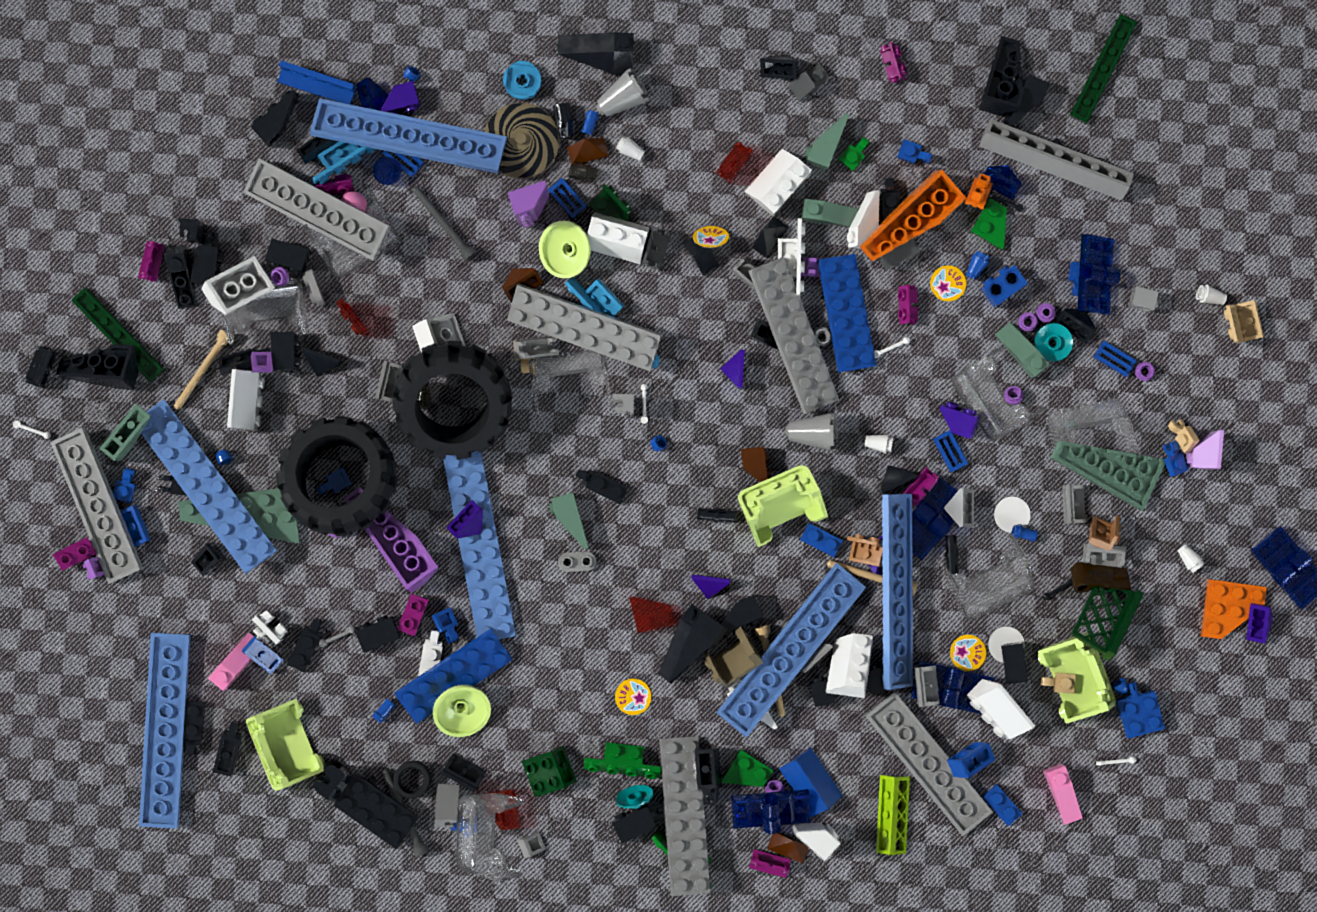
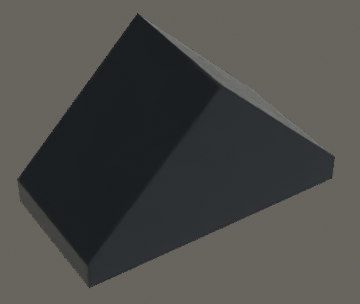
[682,237,719,275]
[749,318,778,349]
[191,543,226,576]

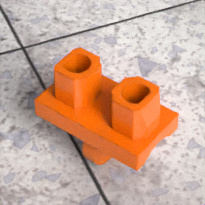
[965,174,993,210]

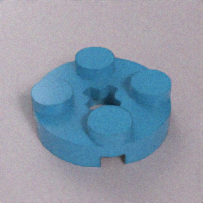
[503,61,541,100]

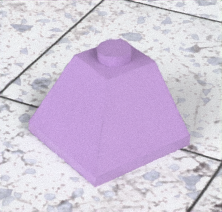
[1186,430,1224,470]

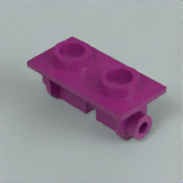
[880,42,907,83]
[313,173,354,195]
[138,241,166,282]
[897,285,918,325]
[903,467,939,507]
[52,537,97,571]
[397,593,429,636]
[749,849,791,878]

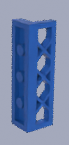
[278,61,357,105]

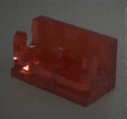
[715,141,753,184]

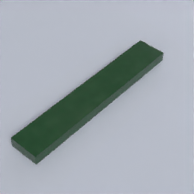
[1069,14,1137,124]
[71,287,165,383]

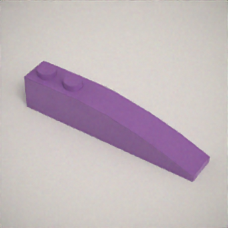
[344,487,439,593]

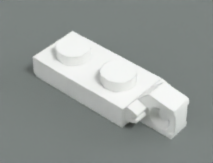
[418,630,443,676]

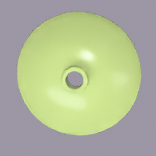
[539,220,591,278]
[433,685,491,737]

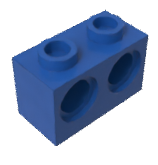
[981,265,1028,307]
[947,742,996,778]

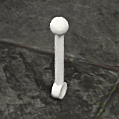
[874,337,910,358]
[640,384,648,424]
[13,421,51,439]
[1096,756,1136,766]

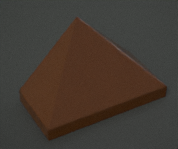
[567,138,609,166]
[502,268,543,303]
[767,831,809,863]

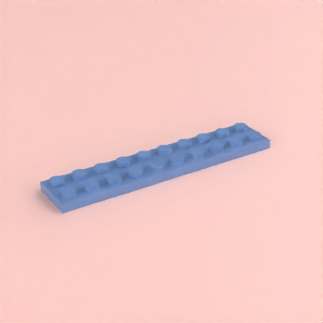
[310,98,507,174]
[141,399,277,574]
[443,450,516,639]
[882,494,913,690]
[716,563,866,738]
[139,633,191,829]

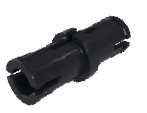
[697,508,736,523]
[944,535,960,574]

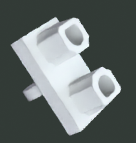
[252,610,288,644]

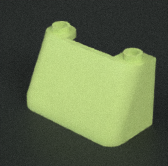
[738,466,828,547]
[1038,632,1116,724]
[246,699,325,791]

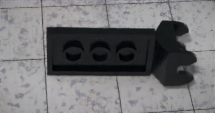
[313,761,419,850]

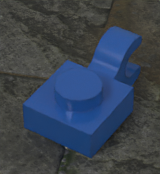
[897,139,932,165]
[1068,261,1091,296]
[1163,441,1189,477]
[316,467,352,495]
[113,468,137,503]
[432,607,459,644]

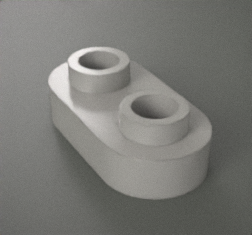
[302,268,326,307]
[558,552,596,572]

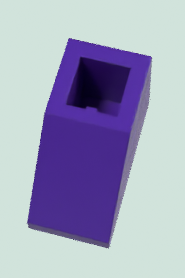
[381,81,421,115]
[939,401,981,439]

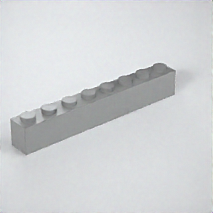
[979,119,1134,201]

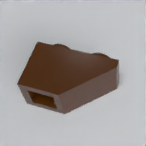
[740,447,771,483]

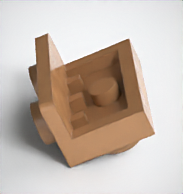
[1088,515,1122,551]
[847,534,883,568]

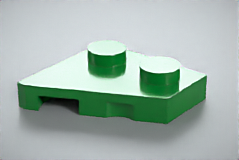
[970,198,1007,250]
[721,749,774,787]

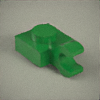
[838,137,870,172]

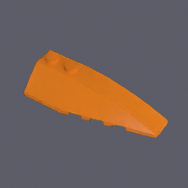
[860,170,966,261]

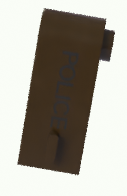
[1070,562,1131,593]

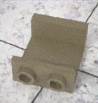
[703,627,763,688]

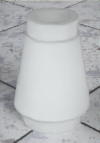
[615,135,645,160]
[1196,284,1227,305]
[865,435,894,454]
[1177,544,1205,573]

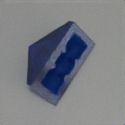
[356,78,389,111]
[984,166,1022,200]

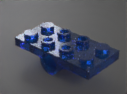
[1077,234,1120,315]
[912,478,957,561]
[1250,526,1317,610]
[910,660,994,715]
[731,789,810,834]

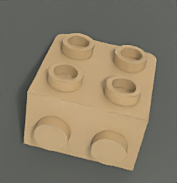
[1224,300,1264,343]

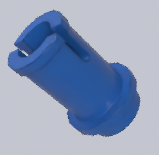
[581,110,599,136]
[1011,524,1038,542]
[372,698,396,723]

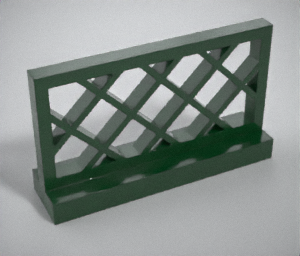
[1070,587,1144,661]

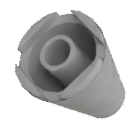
[596,67,651,117]
[785,413,838,451]

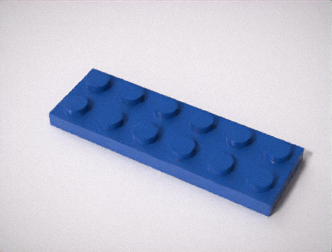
[817,254,876,373]
[394,628,513,724]

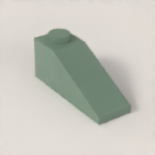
[804,114,849,171]
[801,199,859,228]
[995,322,1050,378]
[99,404,151,462]
[549,493,589,549]

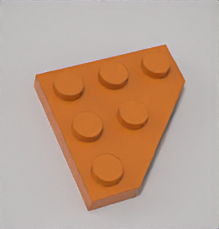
[1201,579,1267,639]

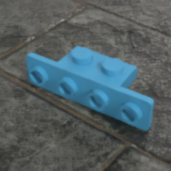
[313,142,376,185]
[565,277,625,317]

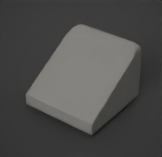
[518,831,546,858]

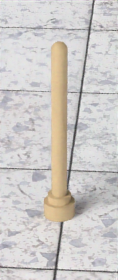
[174,329,234,410]
[827,560,918,596]
[754,625,785,717]

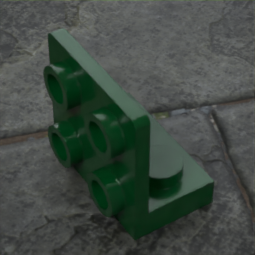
[588,184,631,221]
[522,746,577,797]

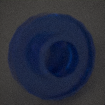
[373,157,402,185]

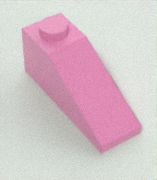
[208,632,253,691]
[1043,764,1082,825]

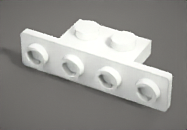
[778,218,805,296]

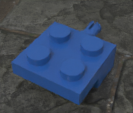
[1116,682,1165,739]

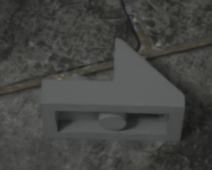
[788,63,830,102]

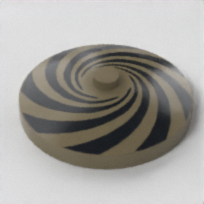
[484,103,560,179]

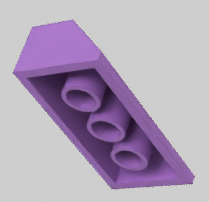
[508,181,550,228]

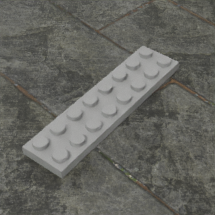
[243,158,391,261]
[748,257,839,414]
[507,284,662,371]
[50,427,144,584]
[865,691,992,836]
[659,736,710,896]

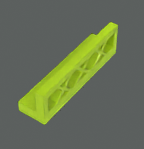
[876,775,910,855]

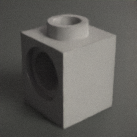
[1128,286,1160,312]

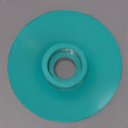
[1034,323,1073,362]
[615,785,653,809]

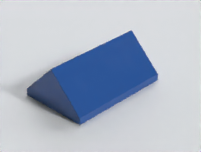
[779,747,843,817]

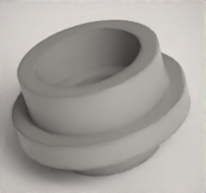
[814,327,832,346]

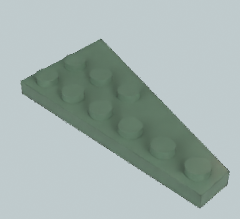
[1050,441,1165,511]
[178,488,301,544]

